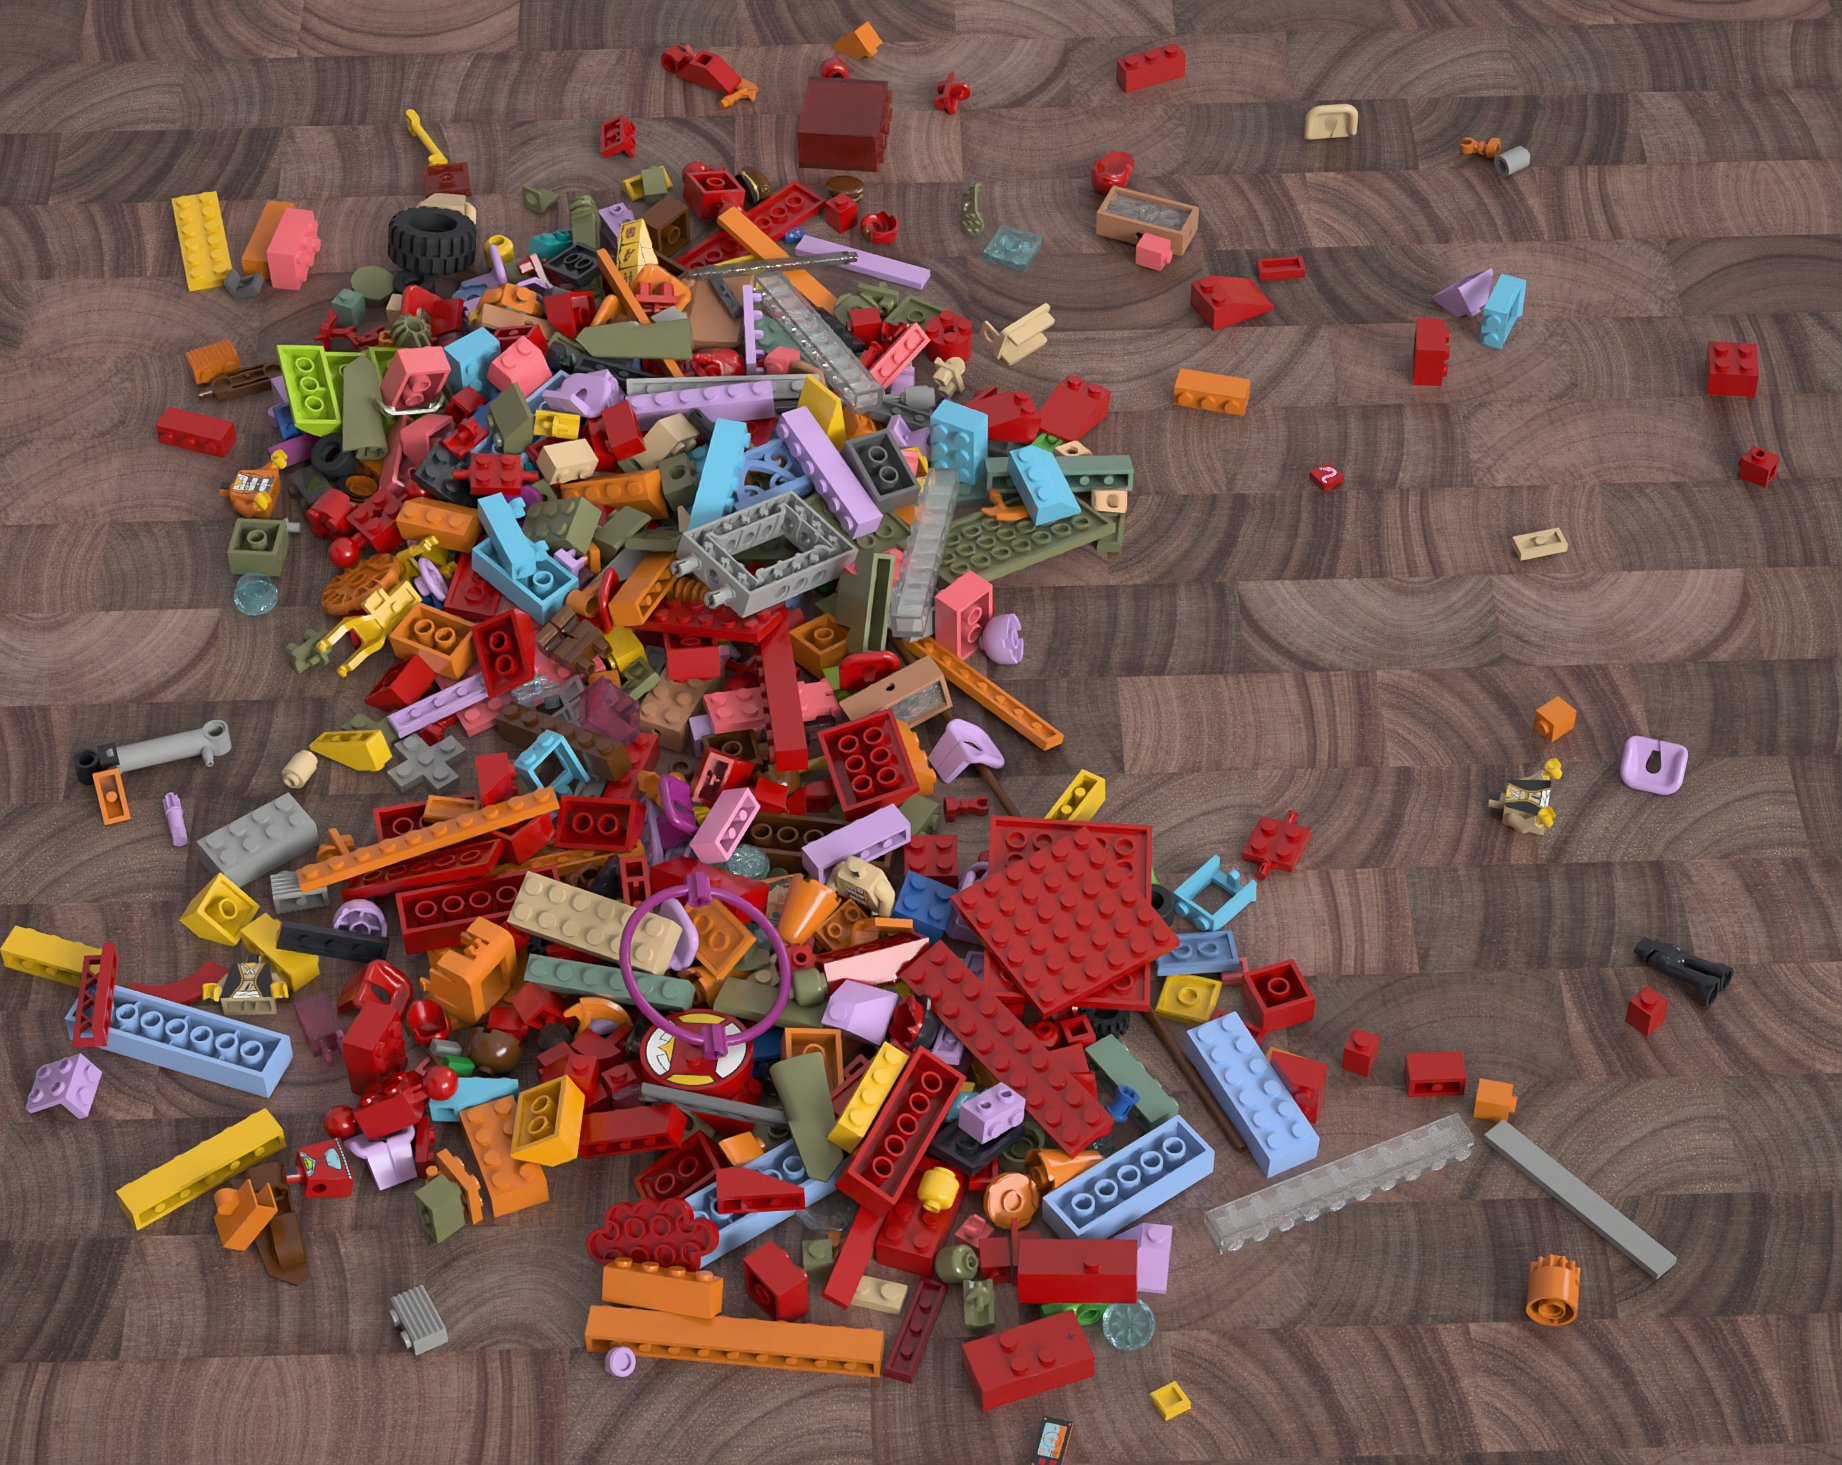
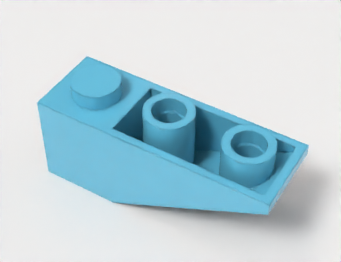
[429,1077,520,1122]

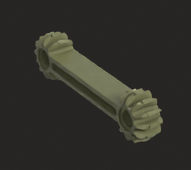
[568,195,606,301]
[390,313,458,431]

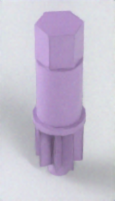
[162,792,187,847]

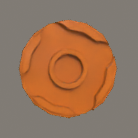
[984,1172,1039,1230]

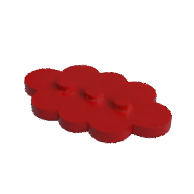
[586,1197,720,1273]

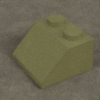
[485,382,533,455]
[591,505,651,565]

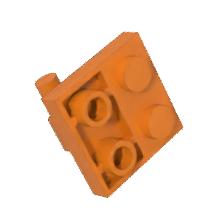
[812,898,886,952]
[425,1148,483,1225]

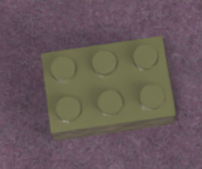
[521,496,602,559]

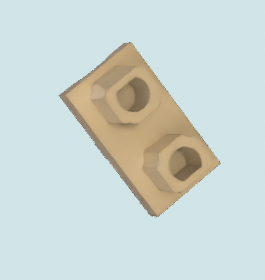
[932,357,965,398]

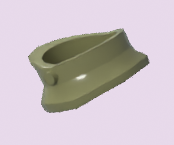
[350,265,394,306]
[998,1121,1047,1174]

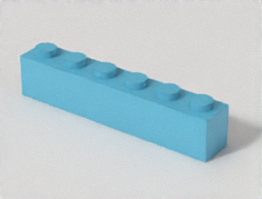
[686,418,751,532]

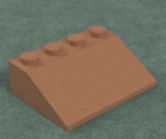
[681,272,755,354]

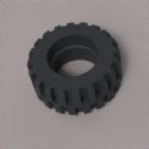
[387,206,477,276]

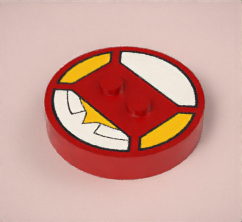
[640,1009,754,1099]

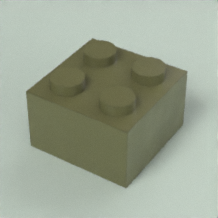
[227,518,290,577]

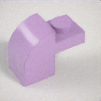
[887,414,931,462]

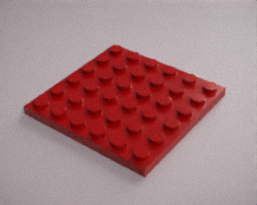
[950,827,1180,1020]

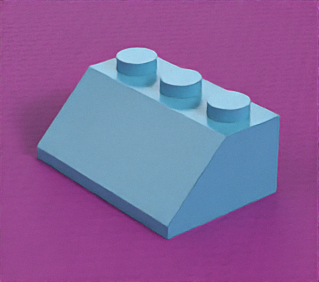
[1007,445,1081,526]

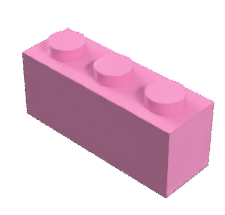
[689,787,760,864]

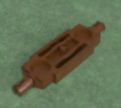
[197,360,282,401]

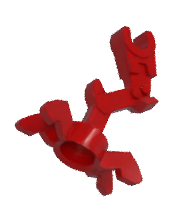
[314,308,385,352]
[855,321,904,376]

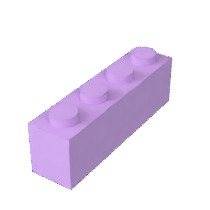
[802,804,911,884]

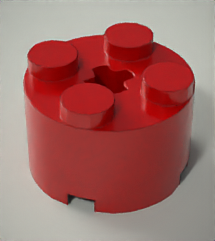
[925,310,972,363]
[305,488,359,542]

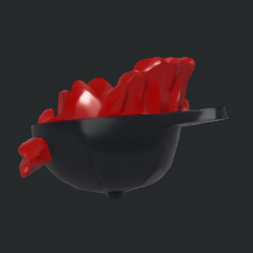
[887,994,937,1054]

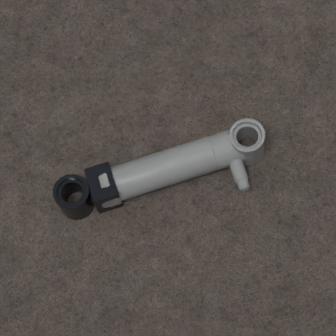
[73,720,231,785]

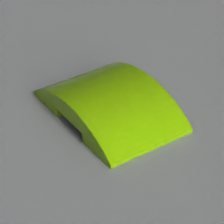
[276,345,427,440]

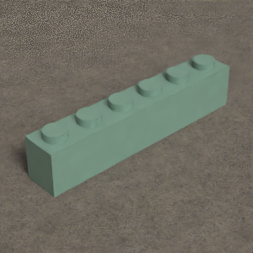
[983,455,1134,494]
[524,954,696,1012]

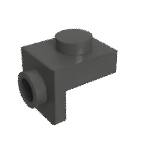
[224,269,265,300]

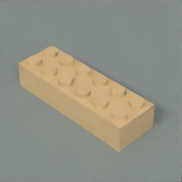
[507,871,683,976]

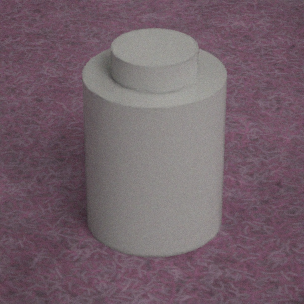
[1494,146,1530,177]

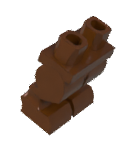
[535,604,613,677]

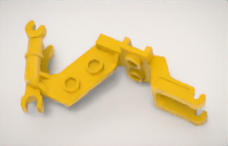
[316,534,457,678]

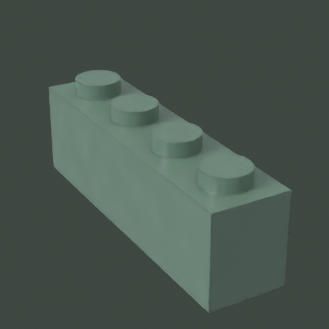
[1084,1034,1179,1134]

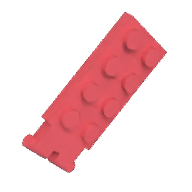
[703,678,842,734]

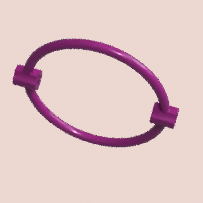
[619,872,791,1060]

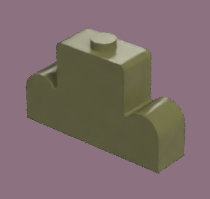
[835,551,896,654]

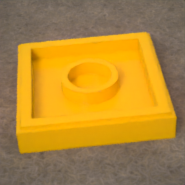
[1155,974,1222,1027]

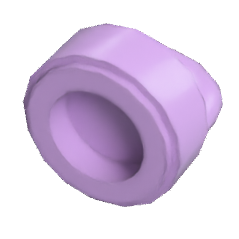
[605,1347,636,1377]

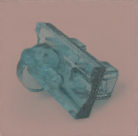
[511,671,563,710]

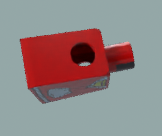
[282,1137,354,1198]

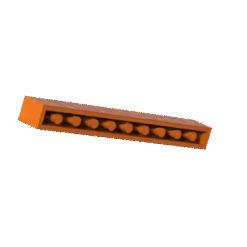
[585,1305,884,1378]

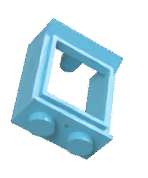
[1479,274,1527,350]
[514,729,590,814]
[1173,855,1257,932]

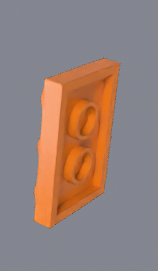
[684,897,757,980]

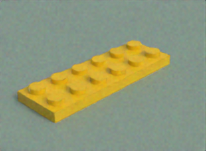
[172,191,232,292]

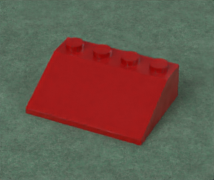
[817,708,920,822]

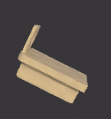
[979,303,1055,366]

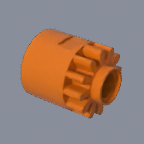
[1526,1254,1580,1326]

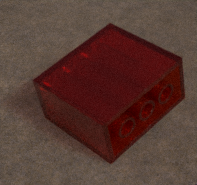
[797,76,893,173]

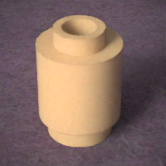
[281,750,318,788]

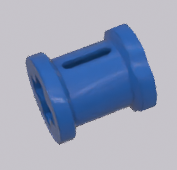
[1105,1085,1140,1123]

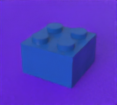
[889,870,958,947]

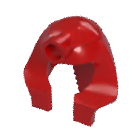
[683,348,746,376]

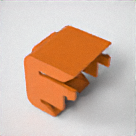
[419,917,518,1024]

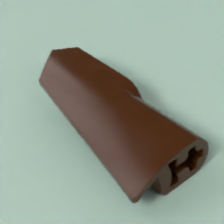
[231,1162,310,1287]

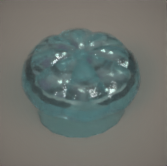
[233,571,279,616]
[722,844,770,881]
[1102,1299,1156,1351]

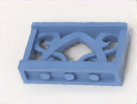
[727,438,815,515]

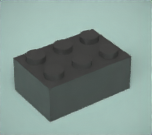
[840,428,921,514]

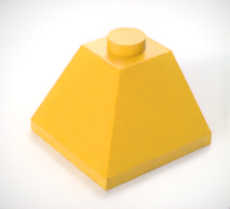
[179,872,260,947]

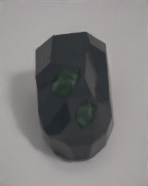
[545,341,576,375]

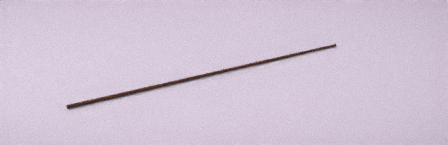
[887,629,1248,1153]

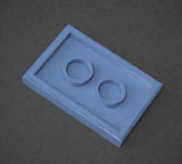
[1154,930,1239,976]

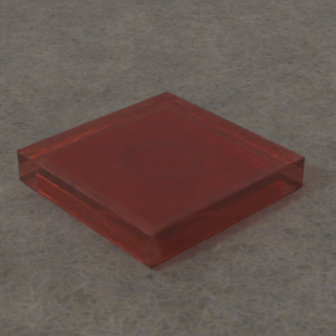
[422,162,471,199]

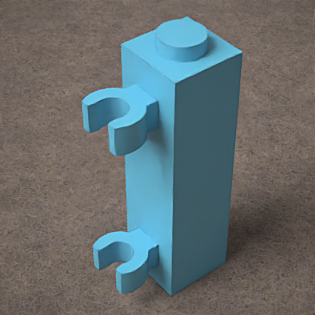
[478,493,549,581]

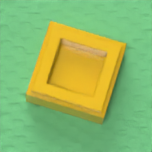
[1149,1381,1191,1421]

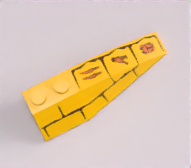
[616,219,664,322]

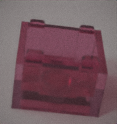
[580,675,640,747]

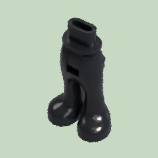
[1634,937,1734,1008]

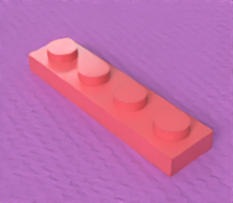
[860,322,930,395]

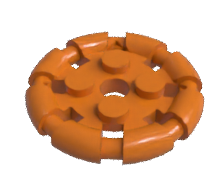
[320,554,402,616]

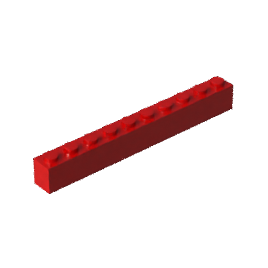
[754,600,808,772]

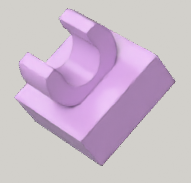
[554,548,585,578]

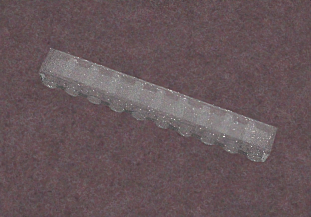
[753,270,885,414]
[887,468,960,637]
[1204,1113,1475,1255]

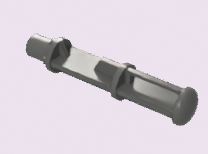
[704,265,743,318]

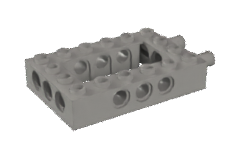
[670,490,858,618]

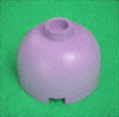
[979,614,1023,664]
[332,899,387,937]

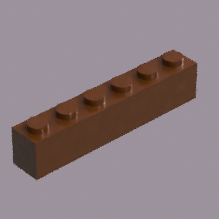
[495,701,632,783]

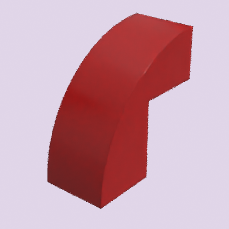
[782,779,833,816]

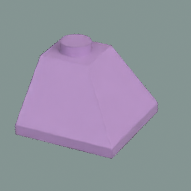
[1432,268,1493,318]
[821,980,899,1047]
[1113,1223,1172,1294]

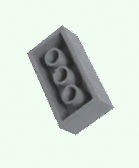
[197,792,320,888]

